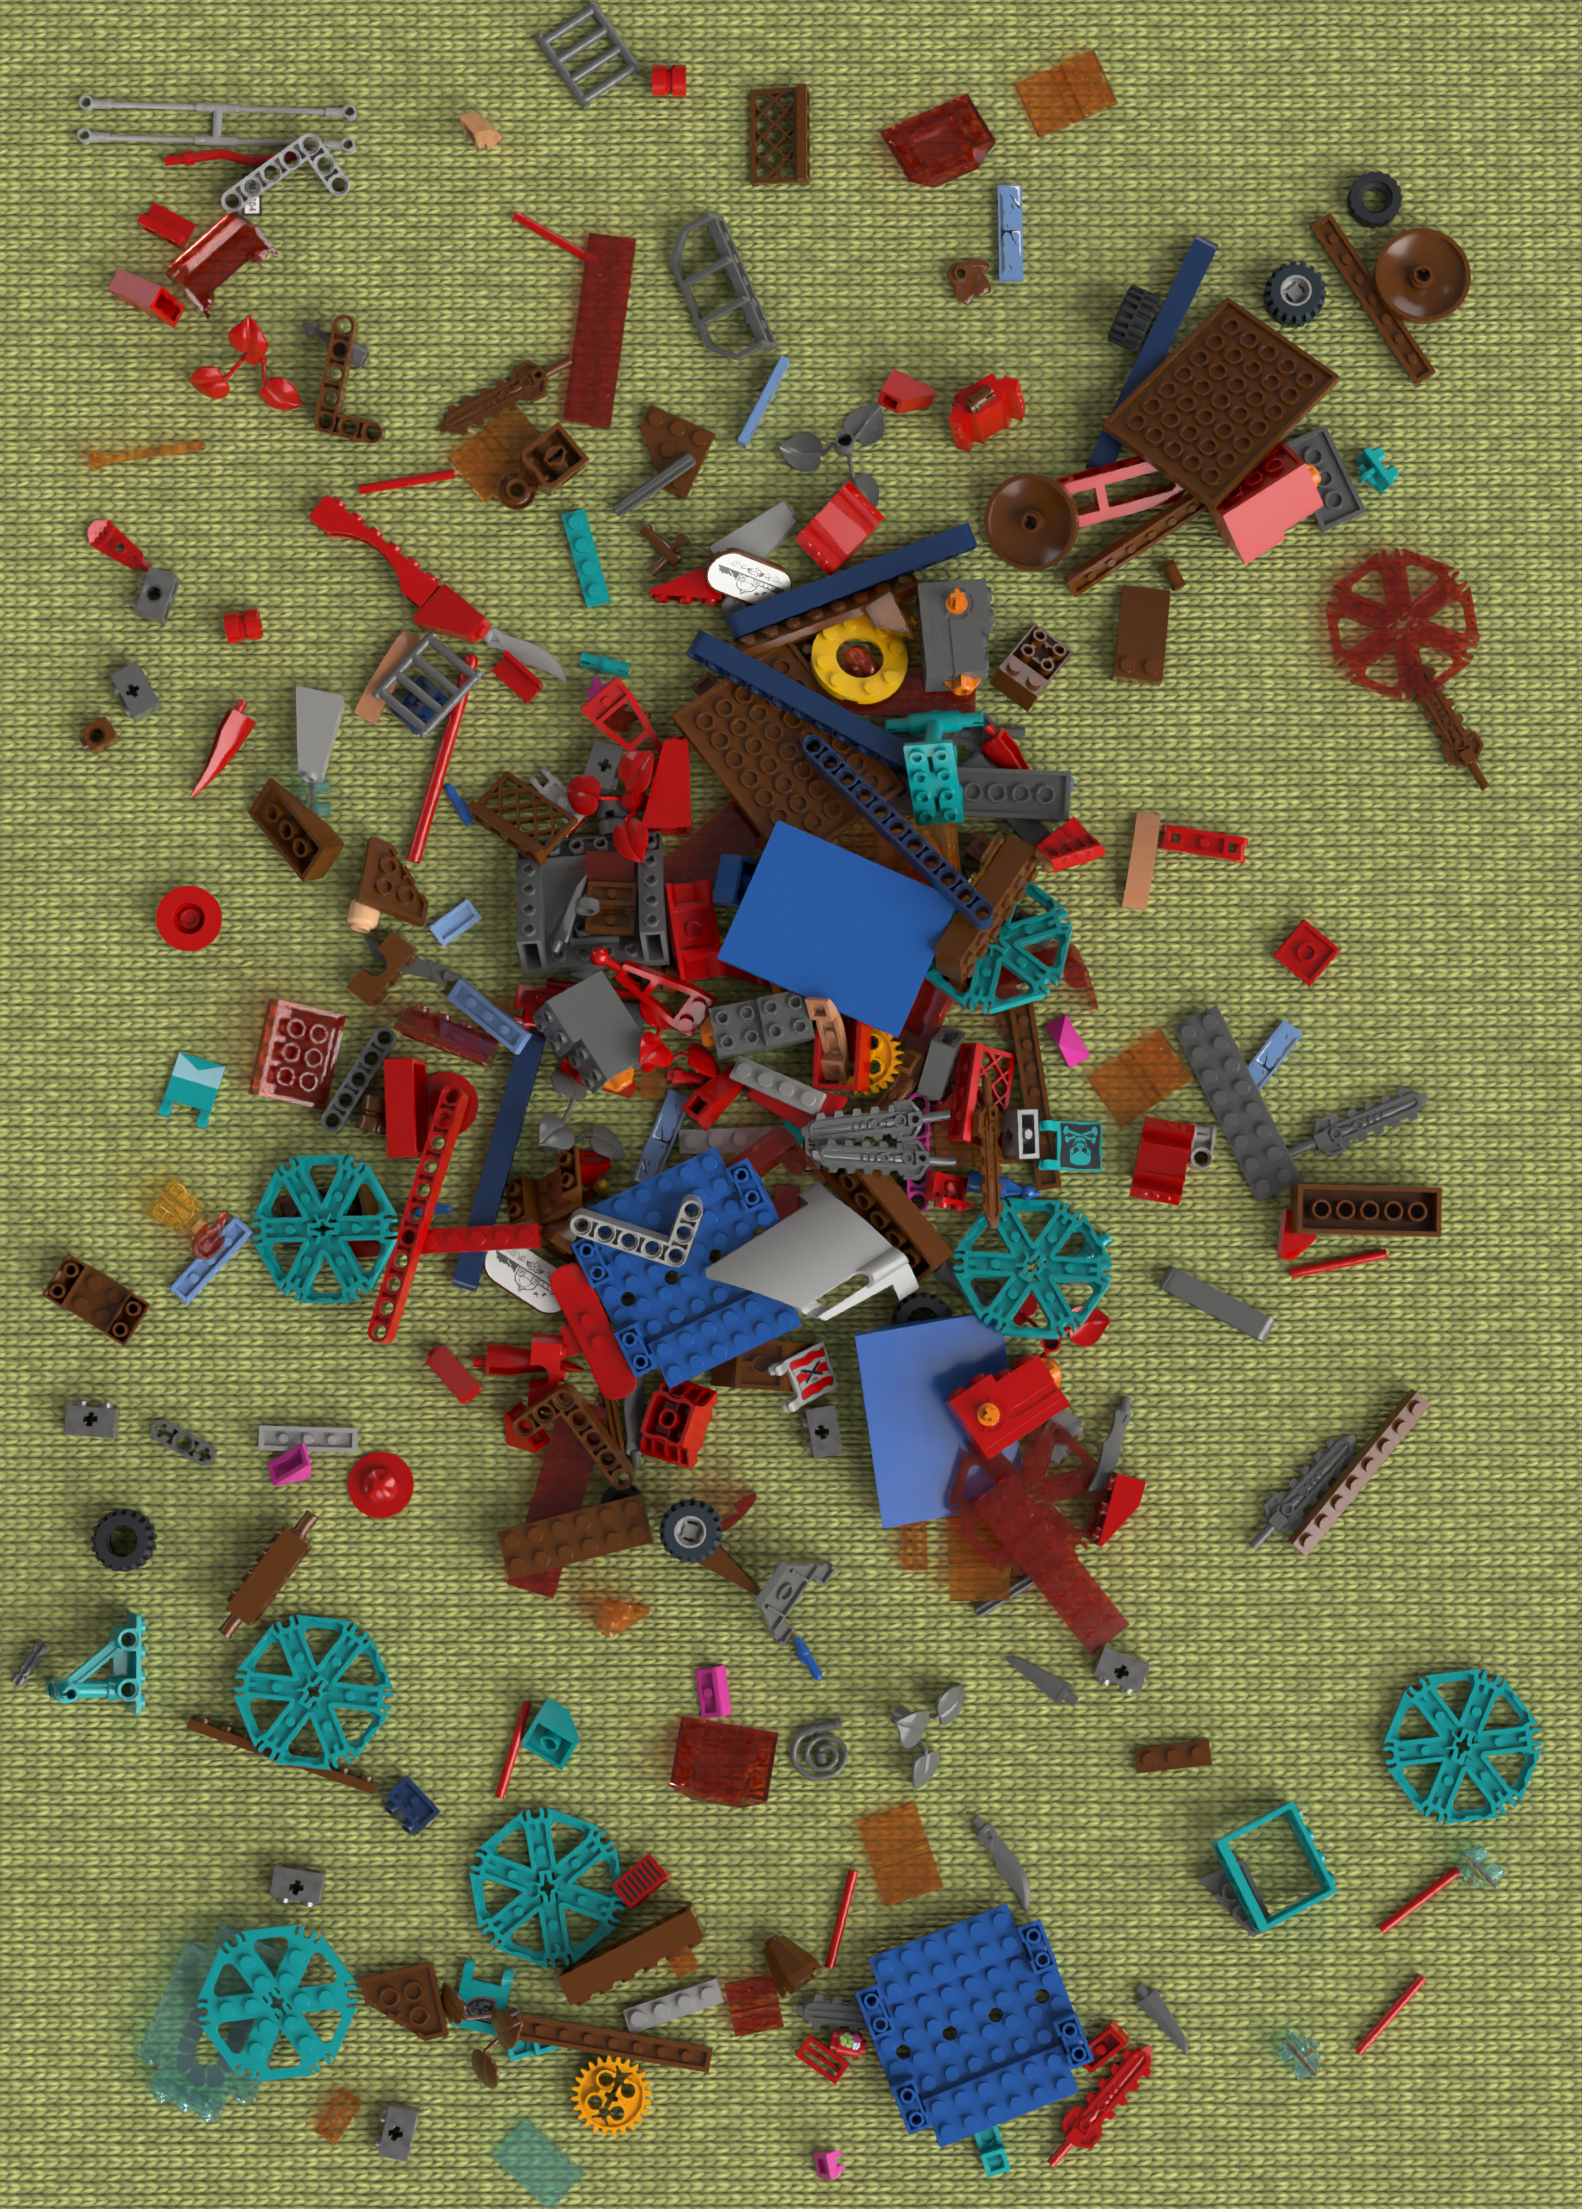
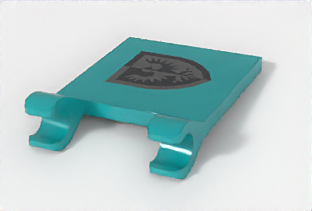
[451,1959,514,2036]

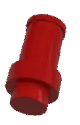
[666,1066,703,1089]

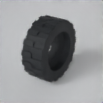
[1347,171,1402,228]

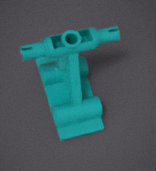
[886,710,984,826]
[45,1612,145,1715]

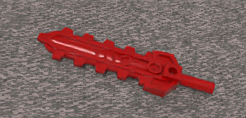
[1047,2044,1153,2167]

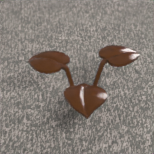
[441,1982,523,2090]

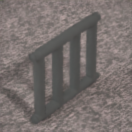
[535,0,642,109]
[372,630,484,739]

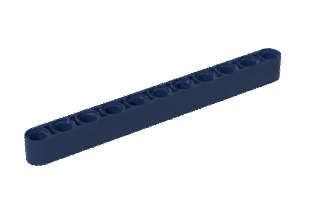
[1085,235,1218,469]
[725,523,978,640]
[686,631,908,778]
[802,734,993,930]
[452,1030,546,1292]

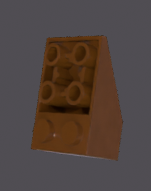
[989,624,1073,712]

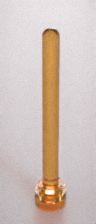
[89,441,206,471]

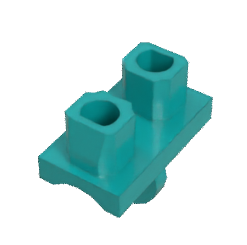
[1355,447,1399,494]

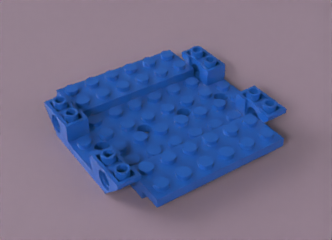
[571,1146,803,1389]
[855,1903,1094,2148]

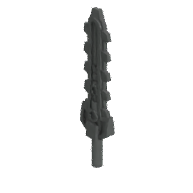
[883,713,1025,753]
[1288,1088,1428,1158]
[800,1099,951,1147]
[811,1139,956,1181]
[1249,1434,1357,1551]
[796,1994,948,2034]

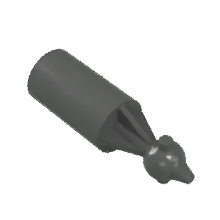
[302,322,371,369]
[934,1259,996,1306]

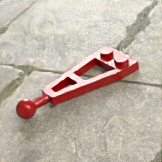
[580,676,662,772]
[589,947,717,1037]

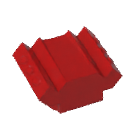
[949,373,1026,452]
[795,481,885,576]
[1035,816,1106,874]
[1129,1116,1195,1206]
[640,1379,718,1470]

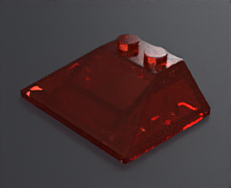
[880,94,996,188]
[669,1716,778,1808]

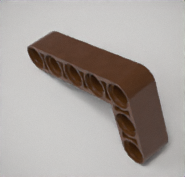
[314,315,386,444]
[513,1383,635,1490]

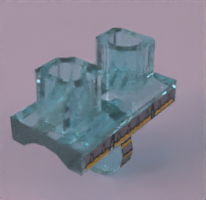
[294,779,331,818]
[1459,1844,1505,1890]
[1276,2031,1321,2080]

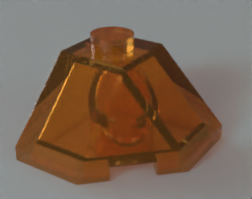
[866,592,919,641]
[596,1598,651,1637]

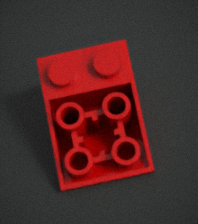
[1092,1472,1146,1547]

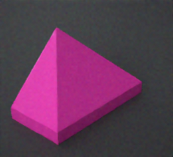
[1045,1014,1090,1069]
[267,1443,311,1486]

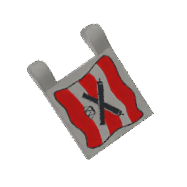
[768,1341,838,1412]

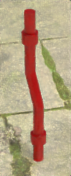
[164,149,309,167]

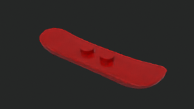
[550,1263,637,1401]

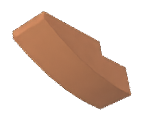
[459,113,502,151]

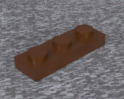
[1135,1739,1212,1774]

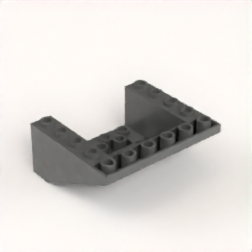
[516,831,670,975]

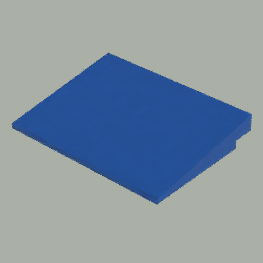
[717,820,955,1038]
[854,1313,1027,1528]

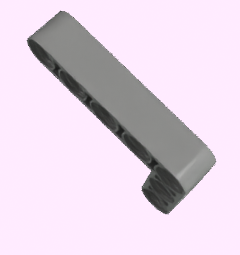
[221,133,351,212]
[570,1194,703,1267]

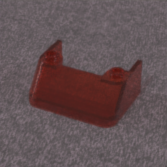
[165,211,280,319]
[995,944,1099,1037]
[725,1127,827,1186]

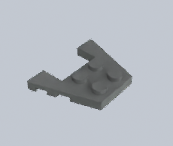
[754,1560,837,1647]

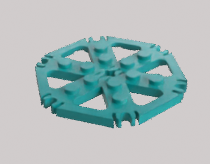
[925,876,1072,1014]
[252,1154,398,1303]
[953,1198,1112,1339]
[233,1614,394,1770]
[1382,1668,1542,1824]
[469,1806,626,1968]
[197,1923,359,2082]

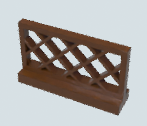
[751,84,810,186]
[466,771,578,867]

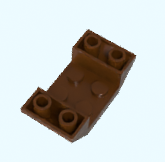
[506,1144,582,1226]
[42,1253,151,1347]
[711,1341,812,1392]

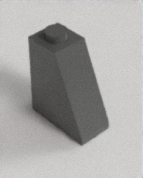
[917,1025,966,1101]

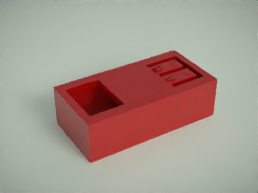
[812,1013,872,1092]
[384,1058,429,1160]

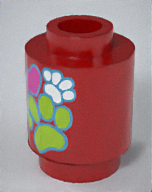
[829,2029,867,2059]

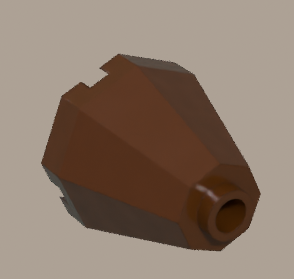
[541,1204,589,1265]
[763,1934,823,1999]

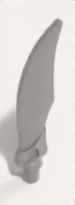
[482,627,567,683]

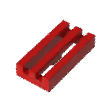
[795,2034,850,2085]

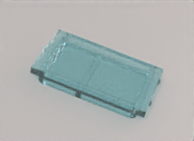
[492,2118,584,2209]

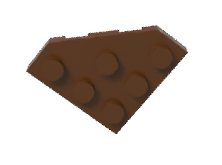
[640,404,716,501]
[355,836,429,928]
[360,1961,449,2041]

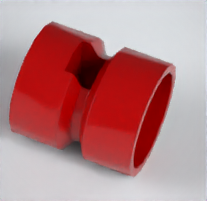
[652,64,687,97]
[223,608,263,644]

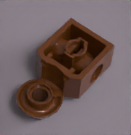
[497,422,589,510]

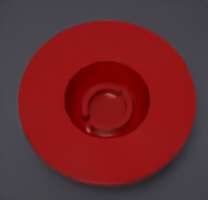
[156,886,222,951]
[427,1072,478,1135]
[348,1452,414,1518]

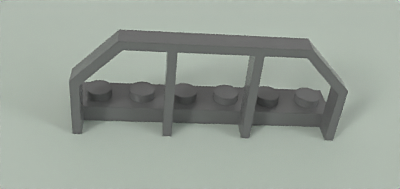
[670,213,778,360]

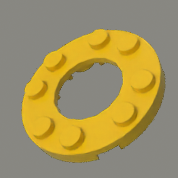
[811,615,908,704]

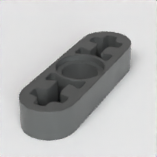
[151,1419,217,1466]

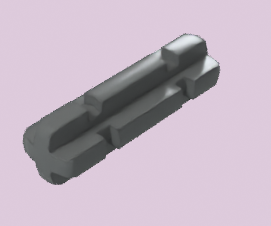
[11,1641,48,1686]

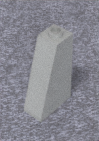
[709,502,797,559]
[296,686,345,783]

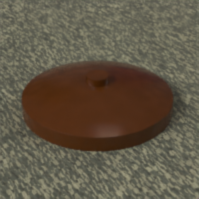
[1374,228,1471,324]
[984,473,1079,571]

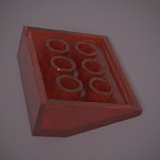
[248,999,346,1110]
[393,1003,501,1069]

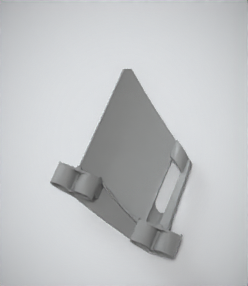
[706,1182,919,1321]

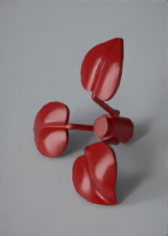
[190,316,303,410]
[566,750,654,862]
[638,1000,719,1078]
[997,1288,1111,1366]

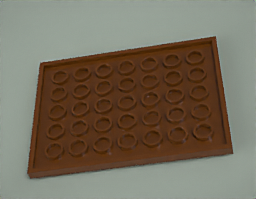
[1102,297,1340,511]
[671,642,905,843]

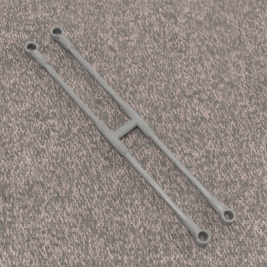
[77,95,357,154]

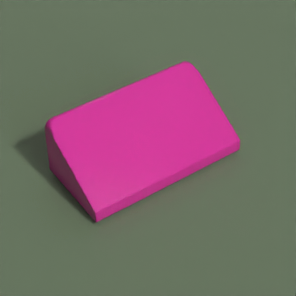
[695,1665,731,1718]

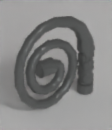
[790,1718,848,1780]

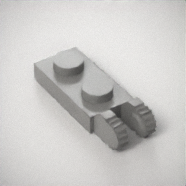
[528,766,585,824]

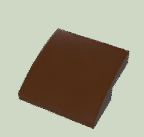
[585,881,637,936]

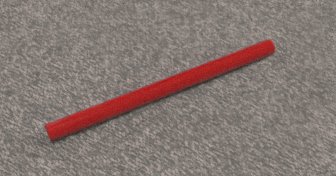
[406,654,479,864]

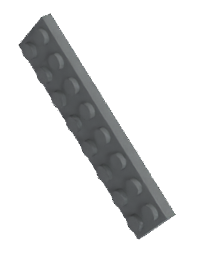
[876,767,1072,821]
[1173,1005,1303,1202]

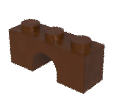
[347,931,419,1006]

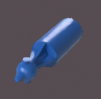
[966,1169,1040,1200]

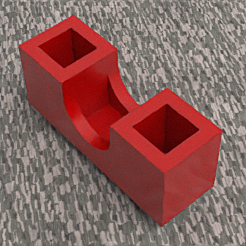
[528,1333,567,1412]

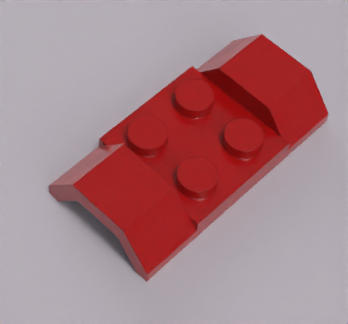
[664,879,725,982]

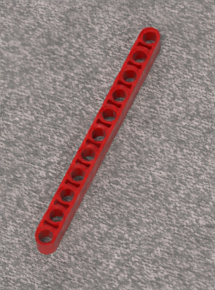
[367,1084,468,1345]

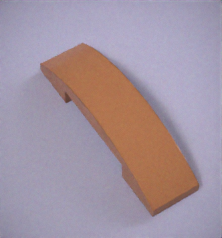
[354,630,421,725]
[1121,811,1161,911]
[805,997,849,1082]
[863,1047,924,1138]

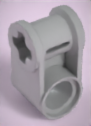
[1188,1123,1216,1171]

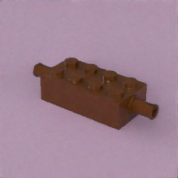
[218,1510,319,1639]

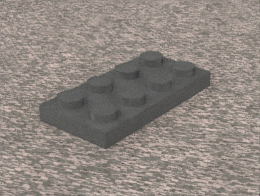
[1286,425,1367,533]

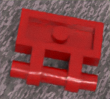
[512,984,565,1030]

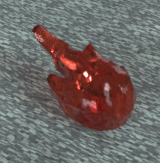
[844,644,879,678]
[603,703,652,732]
[190,1211,229,1260]

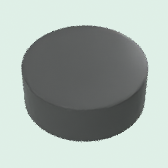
[575,897,600,916]

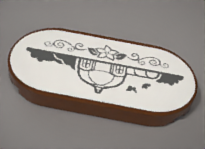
[704,548,792,605]
[484,1249,562,1314]

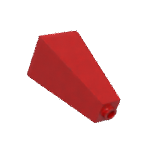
[642,736,692,835]
[746,1087,848,1129]

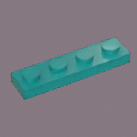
[561,509,611,609]

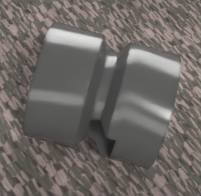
[597,800,629,836]

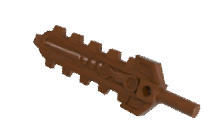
[438,356,573,436]
[1404,659,1490,791]
[972,1076,1004,1229]

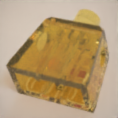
[145,1177,208,1236]

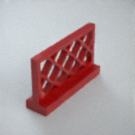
[947,1043,1016,1150]

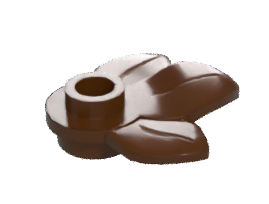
[947,258,991,305]

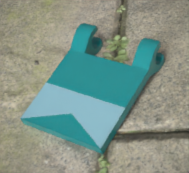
[159,1052,226,1129]

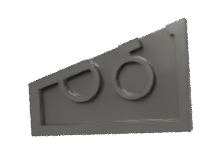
[1198,1857,1275,1937]

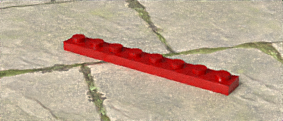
[348,1223,541,1258]

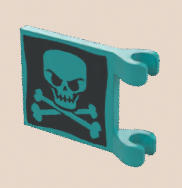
[1038,1120,1102,1172]

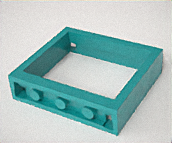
[1210,1802,1338,1933]

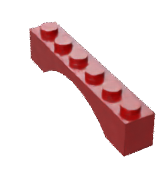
[308,494,440,609]

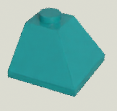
[520,1698,580,1770]

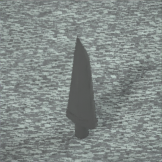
[549,874,587,954]
[1002,1656,1078,1706]
[1134,1983,1188,2055]

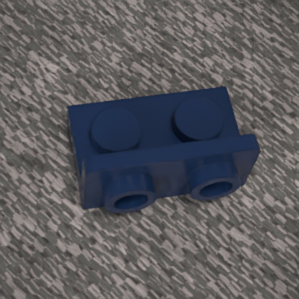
[389,674,448,735]
[381,1776,441,1836]

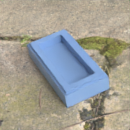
[429,898,483,947]

